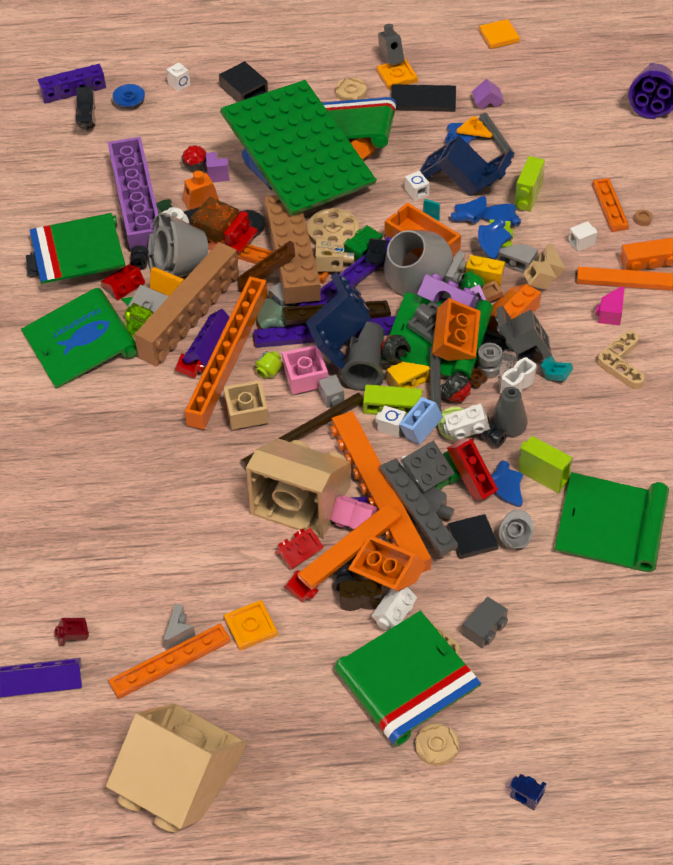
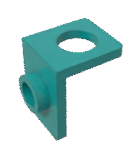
[423,199,440,221]

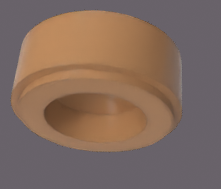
[634,210,652,226]

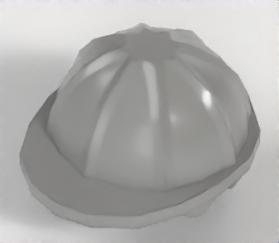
[499,509,534,549]

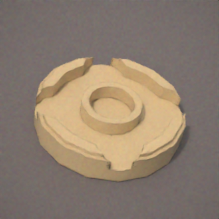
[335,77,367,101]
[415,723,459,766]

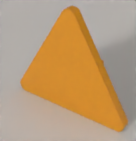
[456,116,492,138]

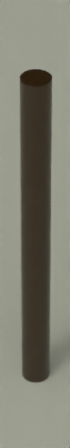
[240,392,364,470]

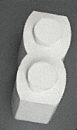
[500,357,536,393]

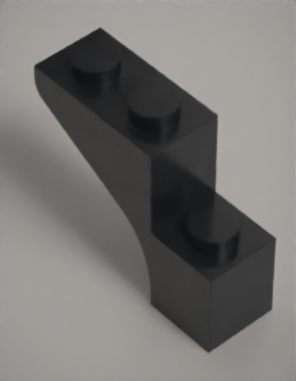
[75,86,96,129]

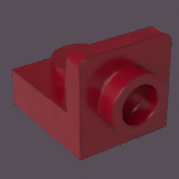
[54,618,89,646]

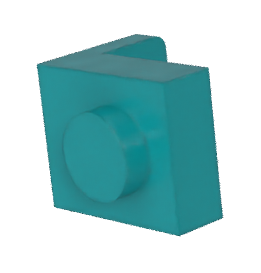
[541,356,573,381]

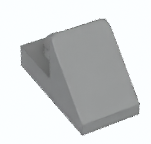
[164,604,195,650]

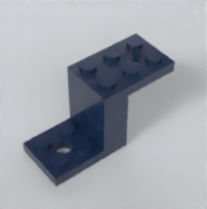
[420,136,514,196]
[306,272,372,370]

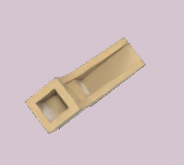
[523,243,566,290]

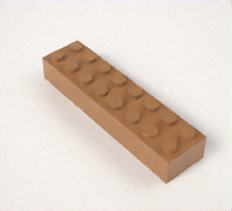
[264,195,321,304]
[134,242,239,367]

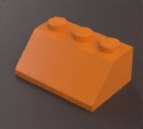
[487,284,541,336]
[432,298,481,361]
[348,535,426,591]

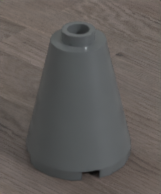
[490,387,528,438]

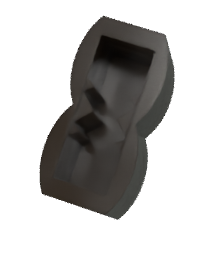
[339,579,382,611]

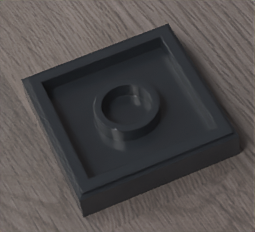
[447,514,499,559]

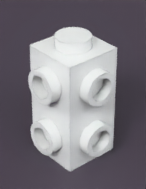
[444,404,490,441]
[372,587,417,630]

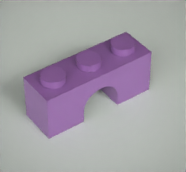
[417,273,479,308]

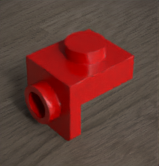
[175,353,204,378]
[284,570,319,602]

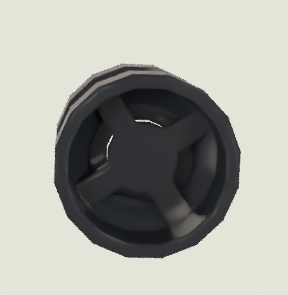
[130,245,148,270]
[481,422,508,448]
[333,564,354,592]

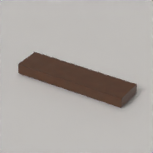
[238,241,295,292]

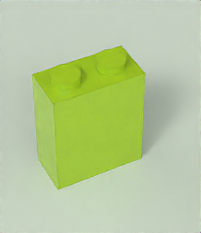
[515,156,545,212]
[518,436,573,494]

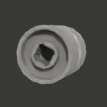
[477,343,502,378]

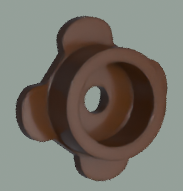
[469,369,487,388]

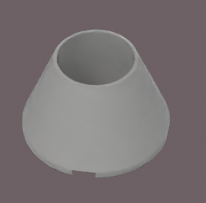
[148,213,208,278]
[384,230,453,296]

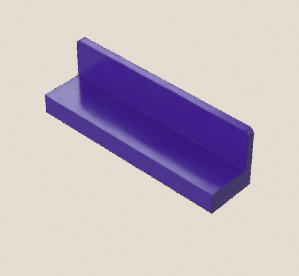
[183,309,230,367]
[0,658,82,697]

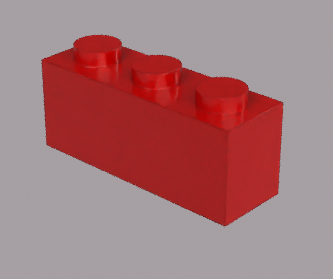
[447,438,498,500]

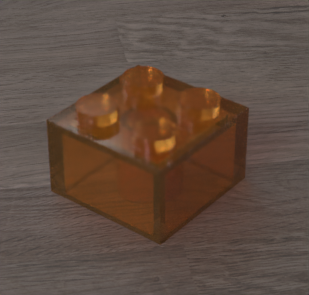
[190,197,239,244]

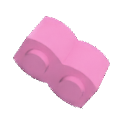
[330,495,377,530]

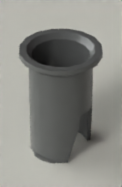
[341,322,384,391]

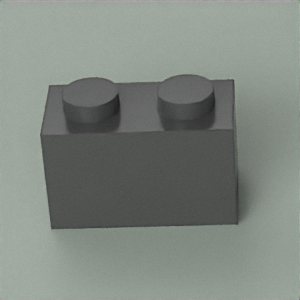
[462,596,508,648]

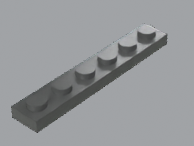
[379,458,458,556]

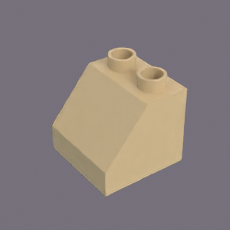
[246,438,351,539]
[106,703,247,832]

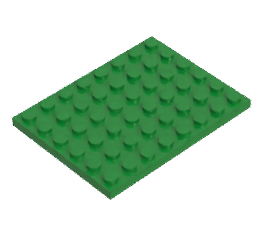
[220,80,377,216]

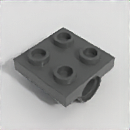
[408,301,439,345]
[400,440,455,494]

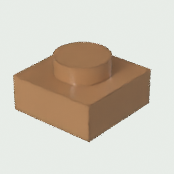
[481,280,503,302]

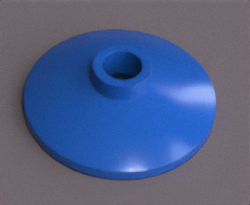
[112,84,145,107]

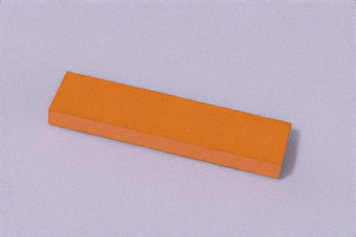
[592,178,629,232]

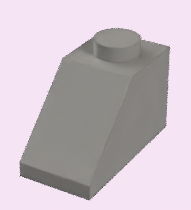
[496,244,538,273]

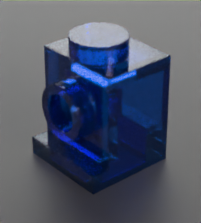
[509,774,546,811]

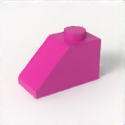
[596,286,625,326]

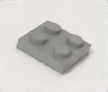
[443,251,467,299]

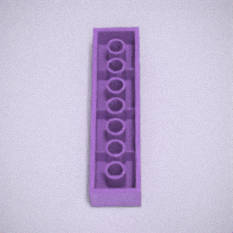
[108,137,158,250]

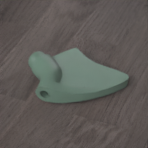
[257,298,288,329]

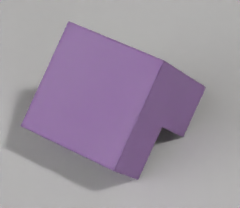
[472,79,504,109]
[206,152,230,182]

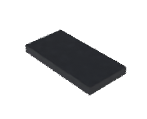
[391,84,456,112]

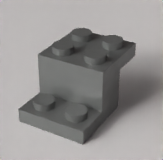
[495,306,552,359]

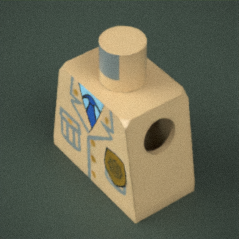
[314,239,354,272]

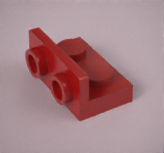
[224,211,258,253]
[100,264,145,300]
[275,527,324,570]

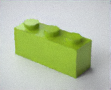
[363,385,422,415]

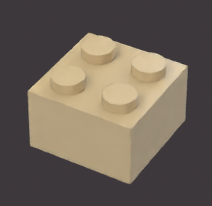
[223,380,269,430]

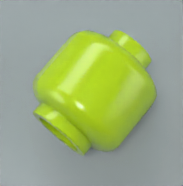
[255,351,282,379]

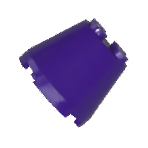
[628,63,673,119]

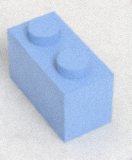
[399,397,443,444]

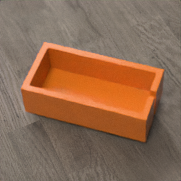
[385,202,461,258]

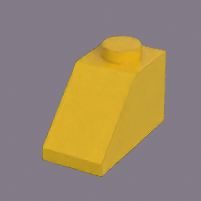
[387,362,430,388]

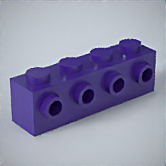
[38,63,106,104]

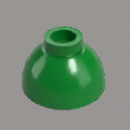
[461,270,485,290]

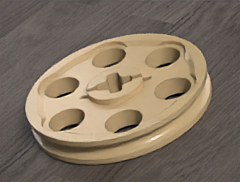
[307,208,359,245]

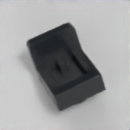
[366,238,387,265]
[26,252,39,277]

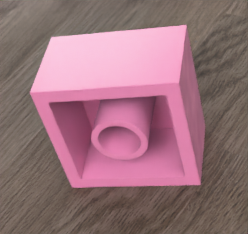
[282,345,328,394]

